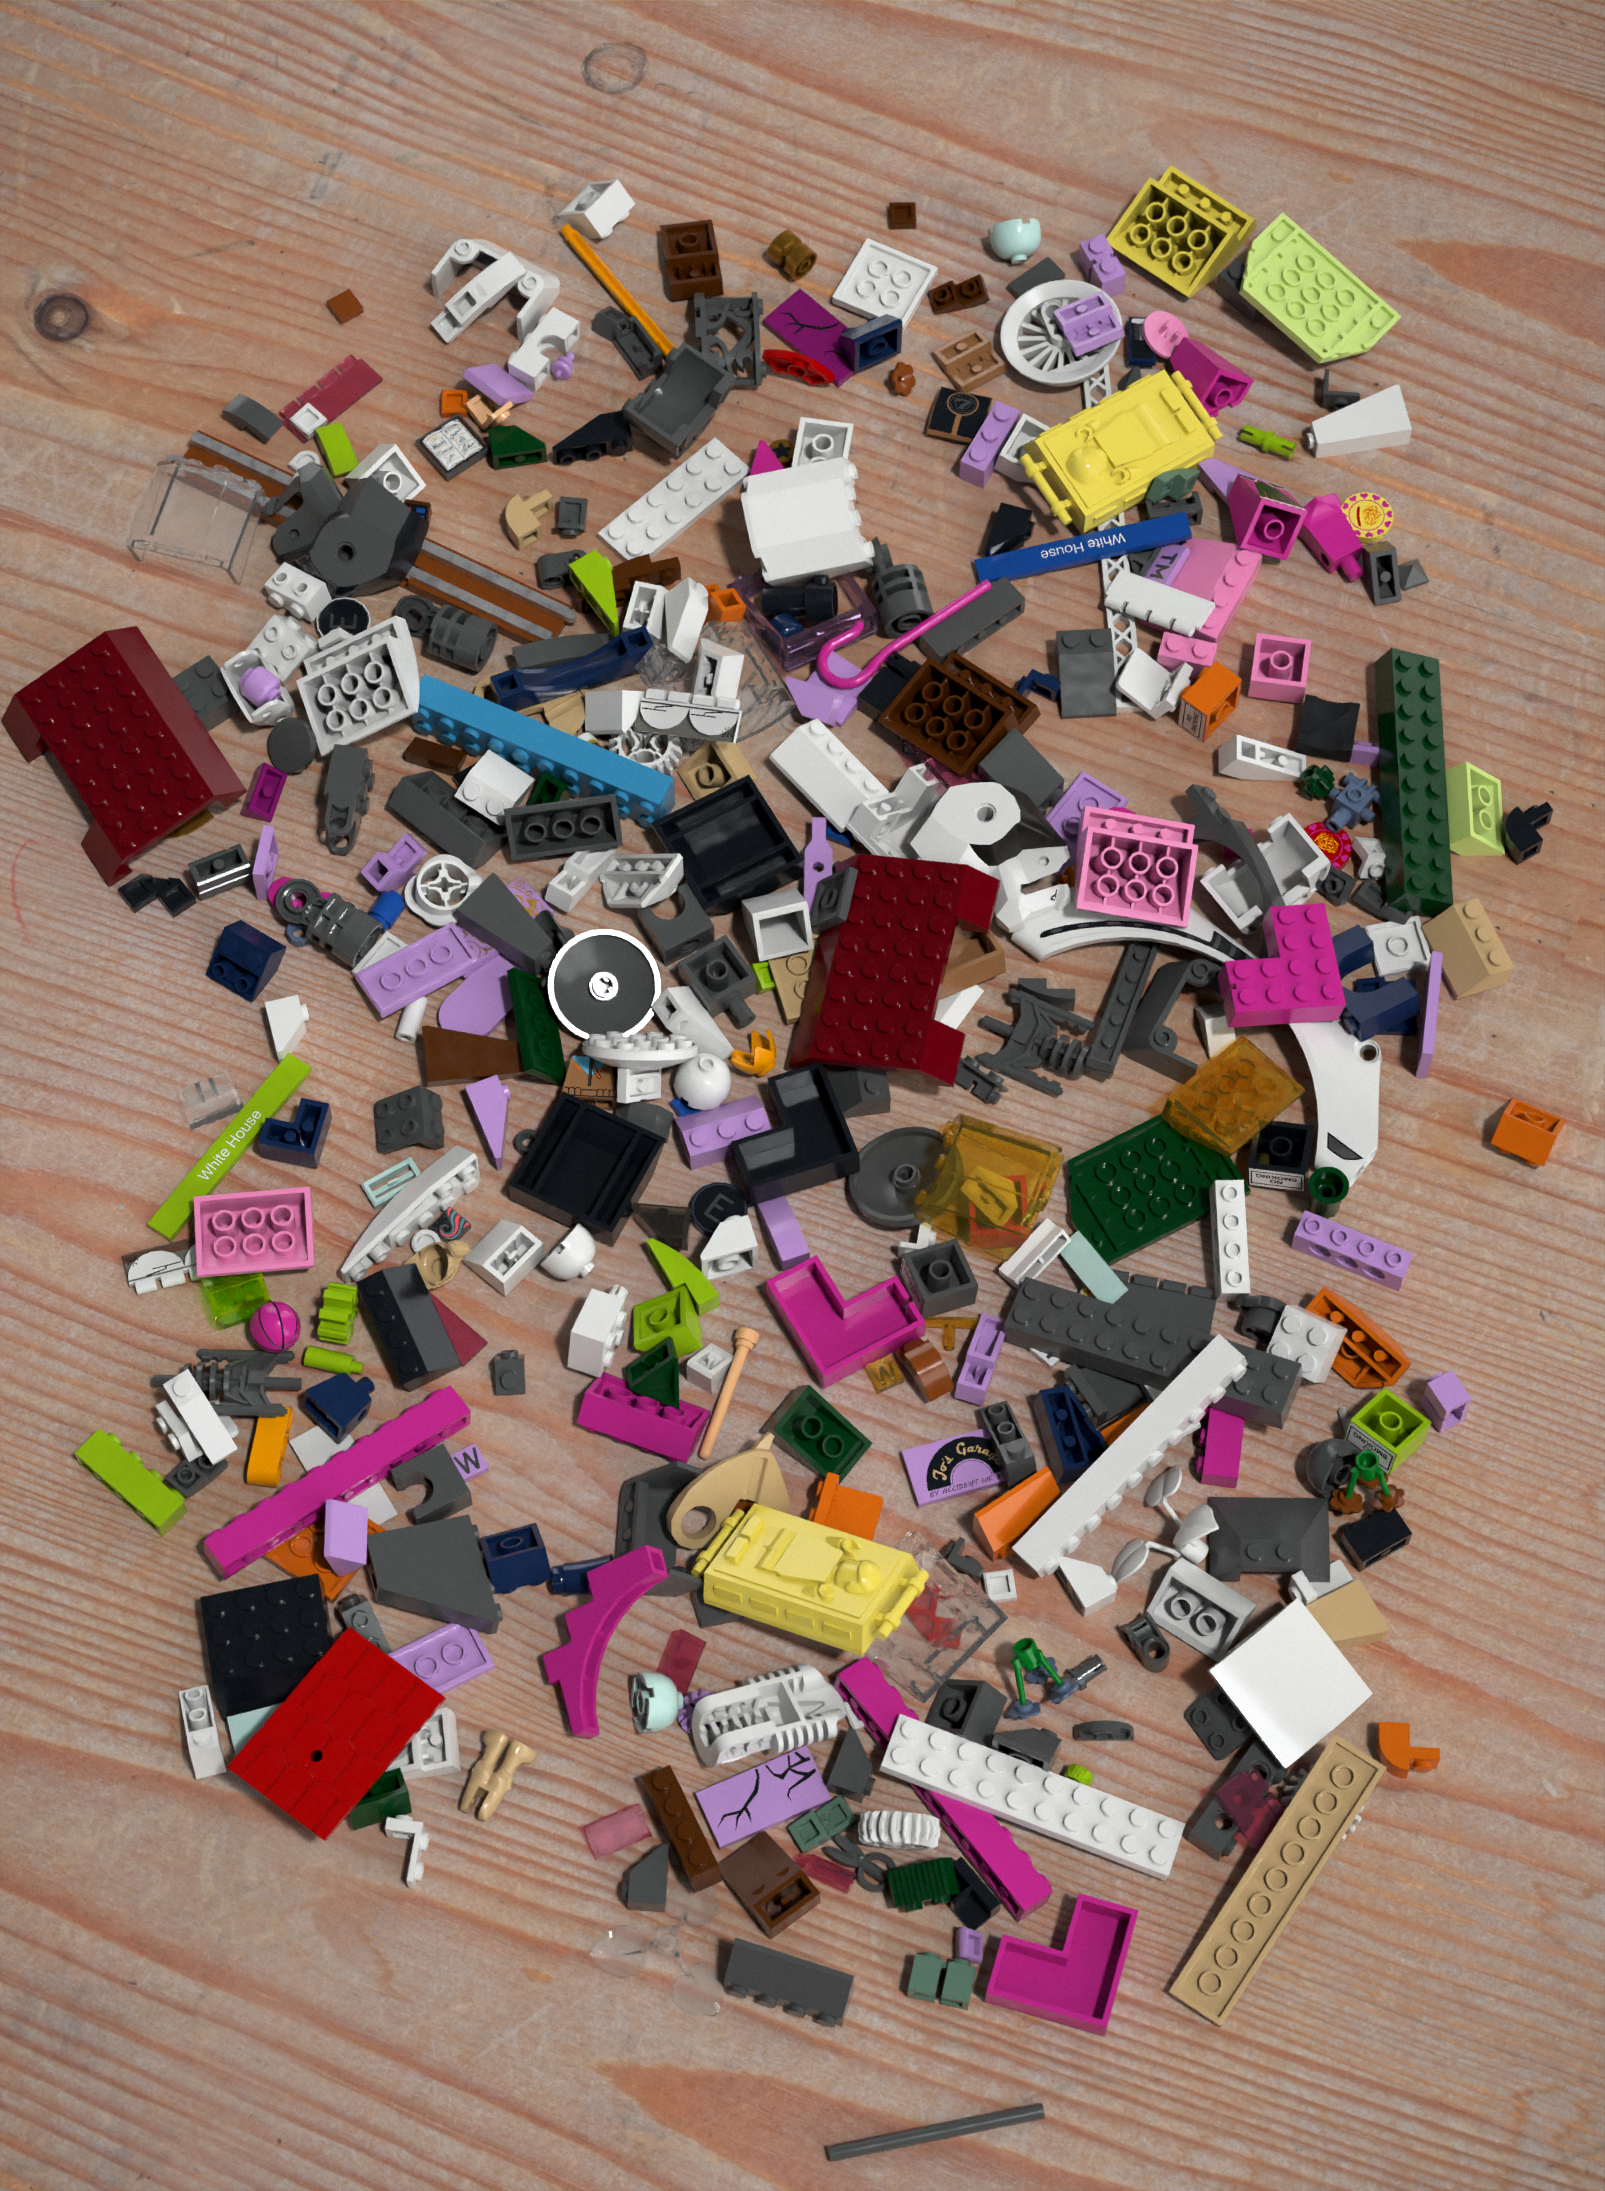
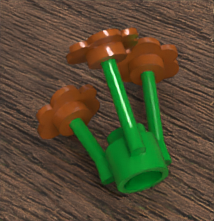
[1330,1449,1405,1515]

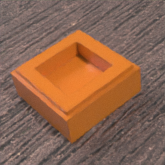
[441,390,469,418]

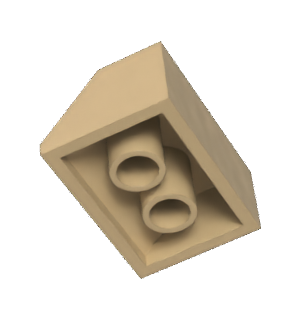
[1421,898,1515,999]

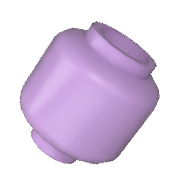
[239,666,281,708]

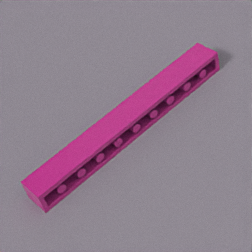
[204,1385,471,1580]
[833,1656,1053,1922]

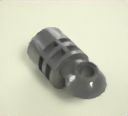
[865,536,934,638]
[395,595,498,672]
[276,879,383,968]

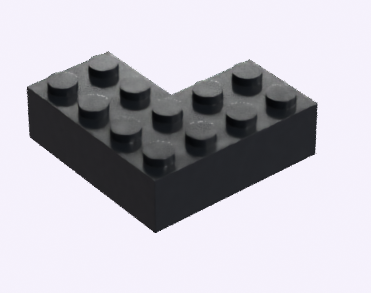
[731,1063,860,1206]

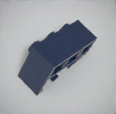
[1033,1385,1109,1484]

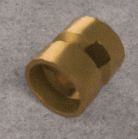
[767,230,817,280]

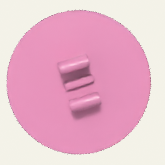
[1142,311,1189,360]

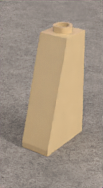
[1305,1578,1390,1649]

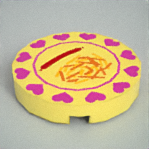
[1341,492,1393,543]

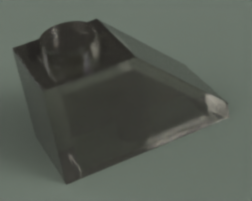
[633,1203,691,1252]

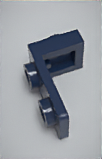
[1012,669,1061,712]

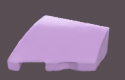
[1197,458,1268,507]

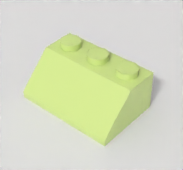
[1445,762,1505,856]

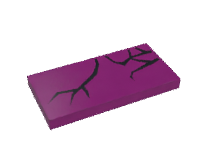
[763,288,855,388]

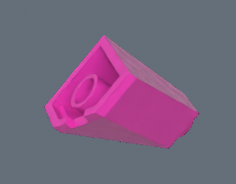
[1170,337,1254,417]

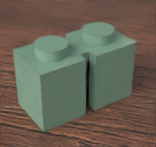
[907,1952,976,2011]

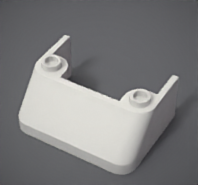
[431,239,560,343]

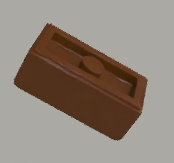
[405,737,467,776]

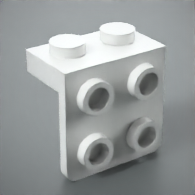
[245,614,322,684]
[1116,648,1194,719]
[155,1400,239,1462]

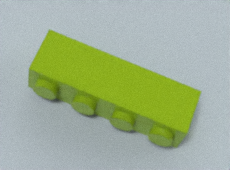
[75,1428,187,1537]

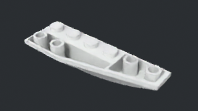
[341,1145,481,1285]

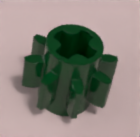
[1300,765,1335,799]

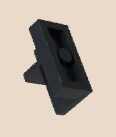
[946,1856,1001,1931]

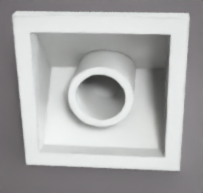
[585,690,647,735]

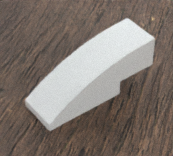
[544,847,617,913]

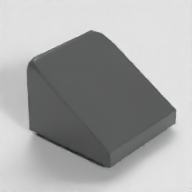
[592,306,630,342]

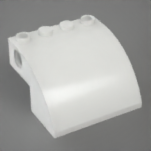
[846,760,968,860]

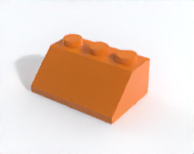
[972,1466,1062,1562]

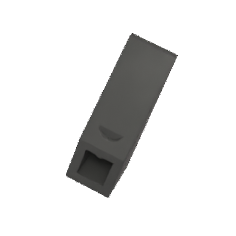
[979,1401,1037,1490]

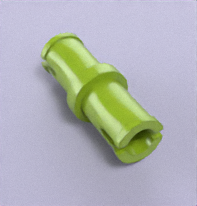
[1241,424,1297,459]

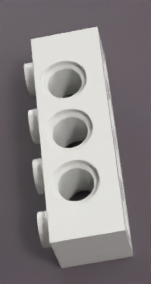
[1209,1180,1250,1301]

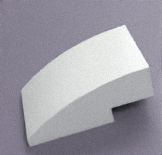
[385,1707,461,1780]

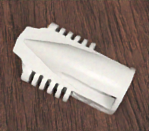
[692,1663,846,1768]

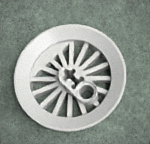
[1001,280,1122,387]

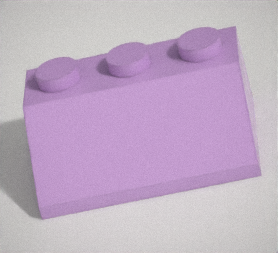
[674,1095,771,1170]

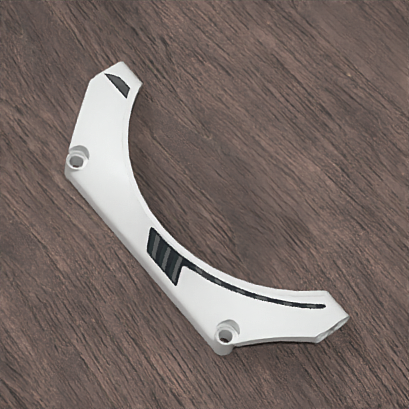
[1011,887,1383,1188]

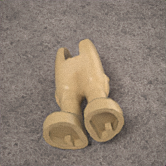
[460,1729,537,1822]

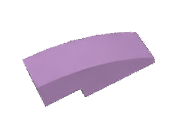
[756,1196,810,1270]
[954,1312,1006,1406]

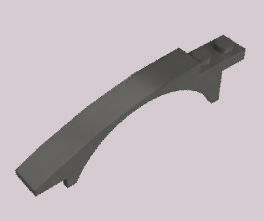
[1185,784,1286,959]

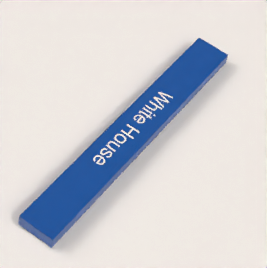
[974,512,1192,583]

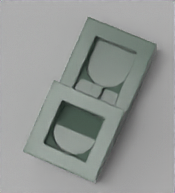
[1146,468,1201,504]
[788,1795,859,1853]

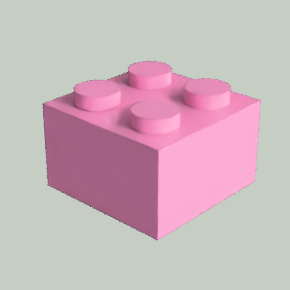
[1248,633,1312,704]

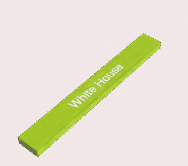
[147,1053,312,1242]

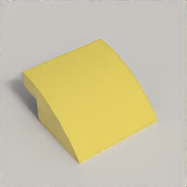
[1106,165,1258,298]

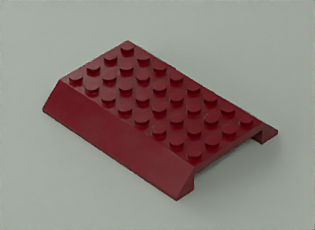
[1,626,248,887]
[789,853,1000,1088]

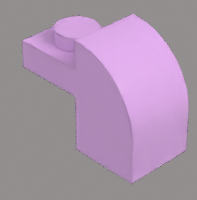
[360,833,428,892]

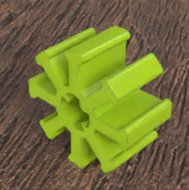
[317,1282,360,1345]

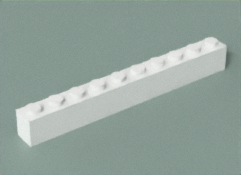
[1012,1334,1248,1578]

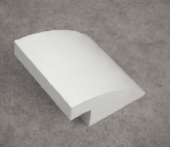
[296,616,420,757]
[1207,1597,1373,1769]

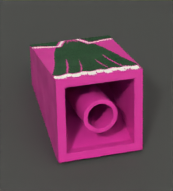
[1227,474,1308,560]

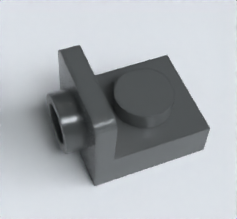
[943,1537,984,1587]

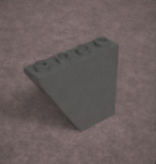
[366,1515,503,1634]

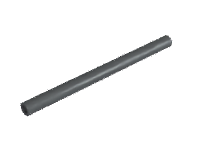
[827,2103,1045,2162]

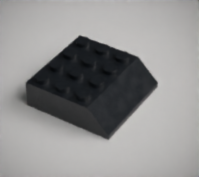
[651,775,804,913]
[509,1091,665,1246]
[200,1573,334,1721]

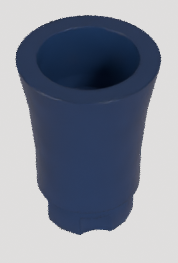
[552,1554,613,1596]

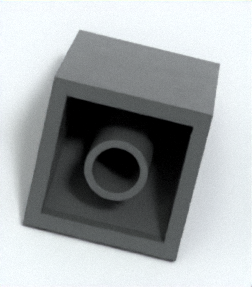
[977,728,1064,816]

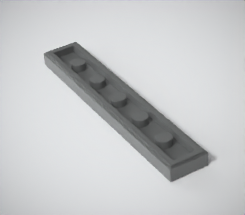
[1086,940,1161,1074]

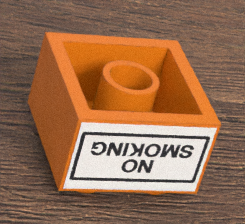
[1178,661,1242,743]

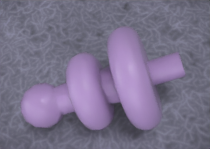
[551,352,575,380]

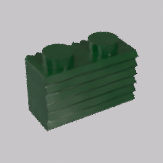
[886,1857,959,1913]

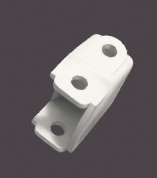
[220,649,295,726]

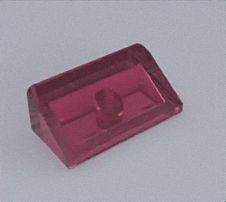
[656,1629,706,1697]
[583,1803,652,1860]

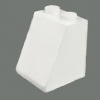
[741,888,814,962]

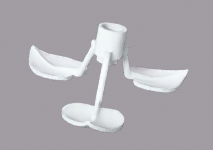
[1112,1464,1219,1586]

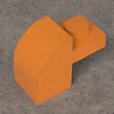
[703,583,746,631]
[1376,1721,1440,1779]

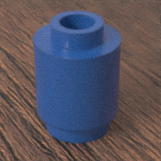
[367,890,406,933]

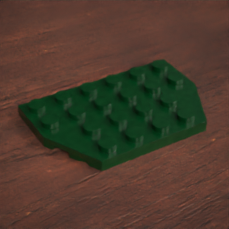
[1068,1110,1251,1266]

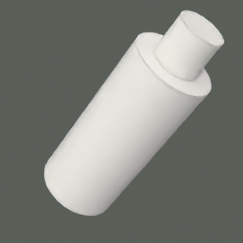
[396,996,428,1043]

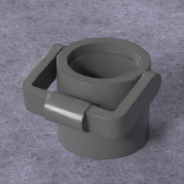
[1236,1295,1288,1345]

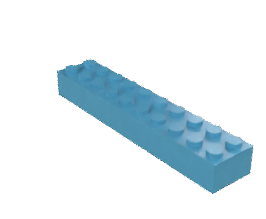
[412,674,675,829]

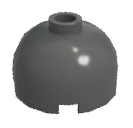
[1305,1438,1361,1498]

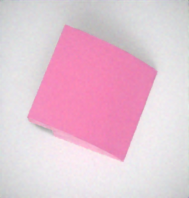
[1075,806,1198,928]

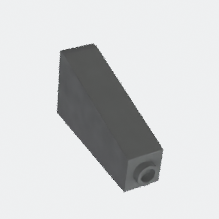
[456,873,555,976]

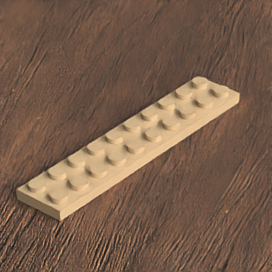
[1168,1734,1387,2028]

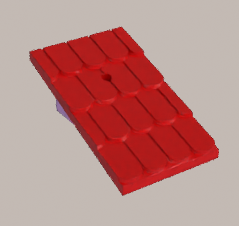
[227,1626,447,1841]

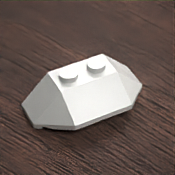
[599,853,684,908]

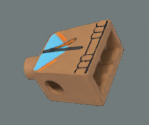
[562,1054,617,1110]

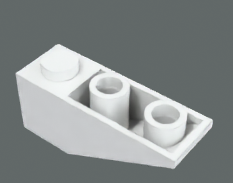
[651,986,734,1062]
[179,1685,226,1779]

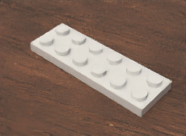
[598,437,751,562]

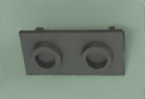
[955,1055,1009,1104]

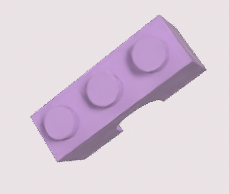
[959,401,1021,489]

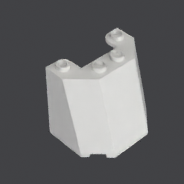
[741,457,875,587]

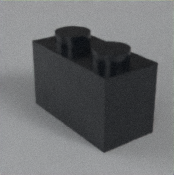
[1340,1508,1412,1572]

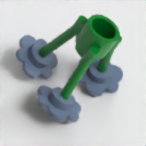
[1008,1638,1079,1719]

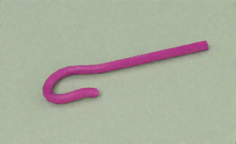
[817,579,992,689]

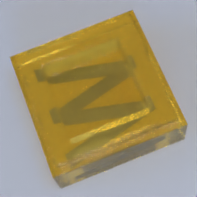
[865,1354,904,1394]

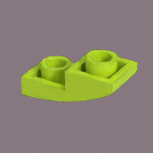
[314,422,358,478]

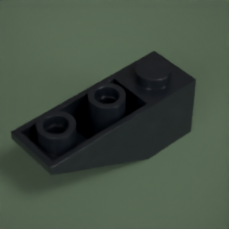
[552,411,633,465]

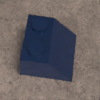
[839,314,903,373]
[479,1523,552,1594]

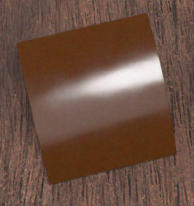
[878,651,1041,778]

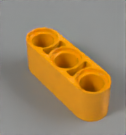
[247,1405,293,1488]

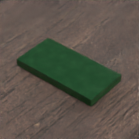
[507,967,567,1086]

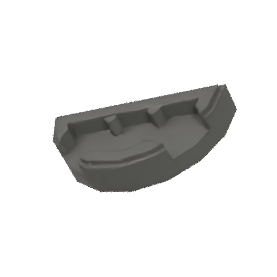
[1074,1720,1134,1741]

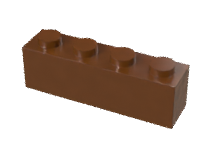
[642,1765,722,1893]

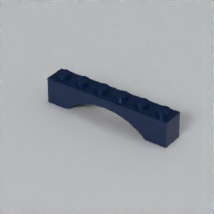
[490,625,655,711]

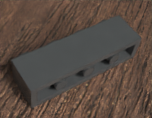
[919,576,1025,665]

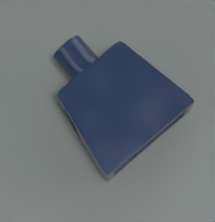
[301,1373,375,1444]

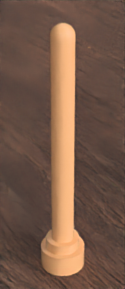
[699,1327,760,1459]

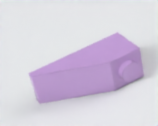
[465,1075,511,1171]

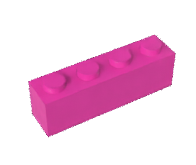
[1196,1406,1245,1488]

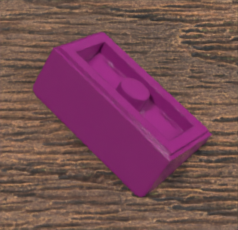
[240,762,288,823]

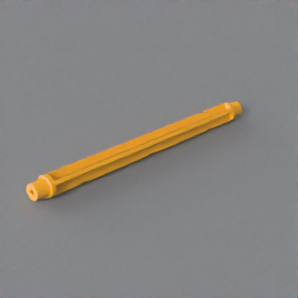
[561,224,675,358]

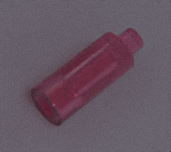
[795,1853,857,1894]

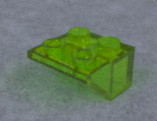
[201,1272,271,1331]

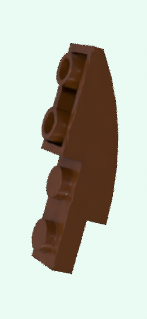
[576,554,681,614]

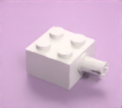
[567,1285,628,1378]
[1266,1305,1347,1383]

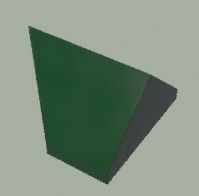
[625,1336,680,1410]

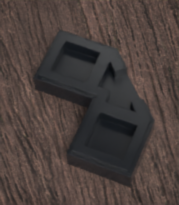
[118,874,197,918]

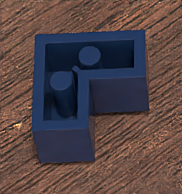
[258,1098,332,1169]

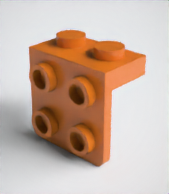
[808,1472,883,1541]

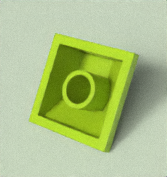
[633,1286,702,1357]

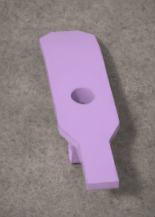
[804,817,833,918]

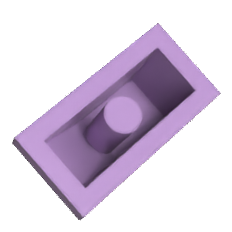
[785,676,845,727]

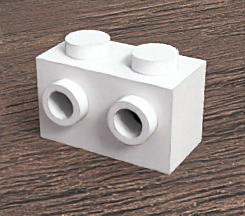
[264,562,332,622]

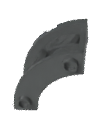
[693,292,766,386]

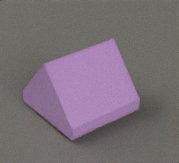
[1350,740,1379,767]
[955,1926,983,1964]

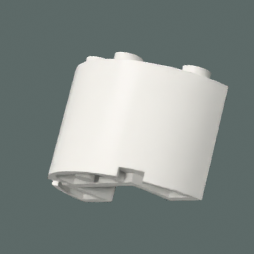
[1200,813,1331,935]

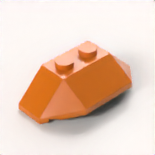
[1306,1287,1412,1388]

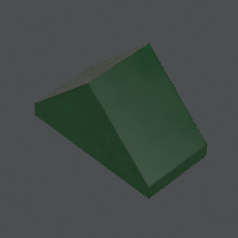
[528,771,570,806]

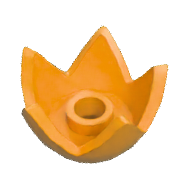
[730,1029,777,1077]

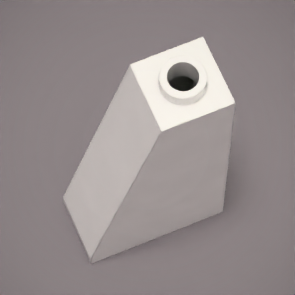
[1306,385,1412,459]

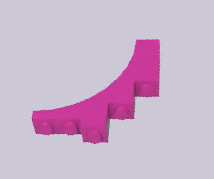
[543,1545,669,1739]

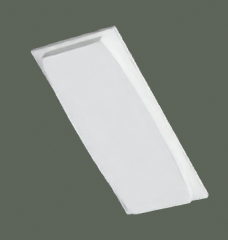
[289,1425,398,1526]

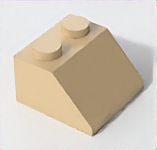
[678,740,759,800]

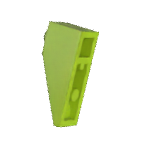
[569,549,619,637]

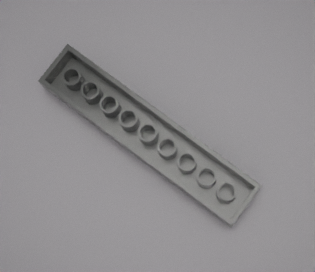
[1004,1277,1302,1430]

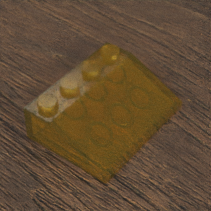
[1161,1035,1306,1157]

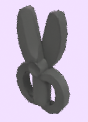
[826,1834,896,1893]

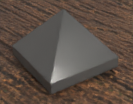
[1398,559,1429,591]

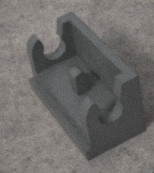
[613,315,663,381]
[1142,491,1203,526]

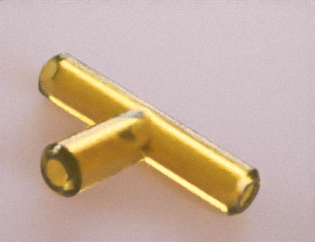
[924,1316,979,1351]

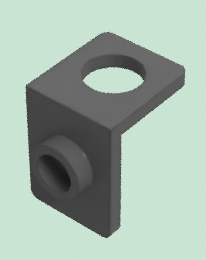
[1322,369,1360,411]

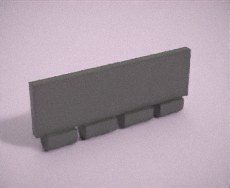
[1112,1269,1216,1334]

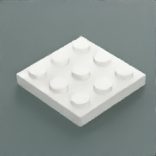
[832,238,938,333]

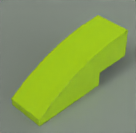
[646,1238,720,1317]

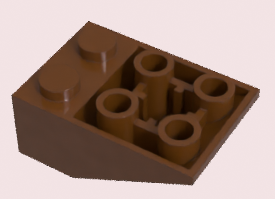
[718,1831,820,1939]

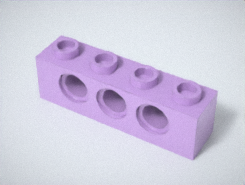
[1291,1210,1413,1292]

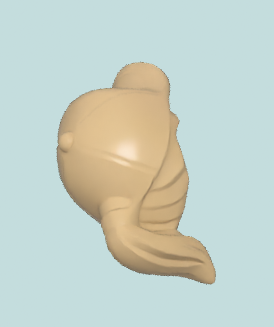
[404,1240,471,1290]

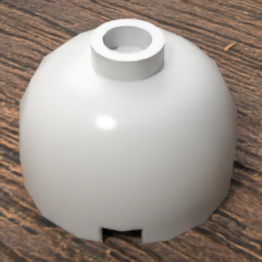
[674,1052,732,1110]
[540,1223,596,1280]

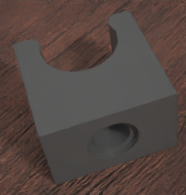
[637,882,715,966]
[390,1443,473,1525]

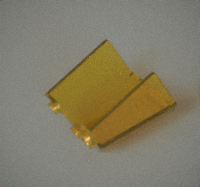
[914,1113,1064,1262]

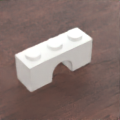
[507,307,581,392]

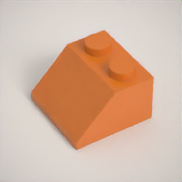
[1490,1098,1566,1167]

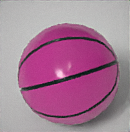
[249,1301,301,1353]

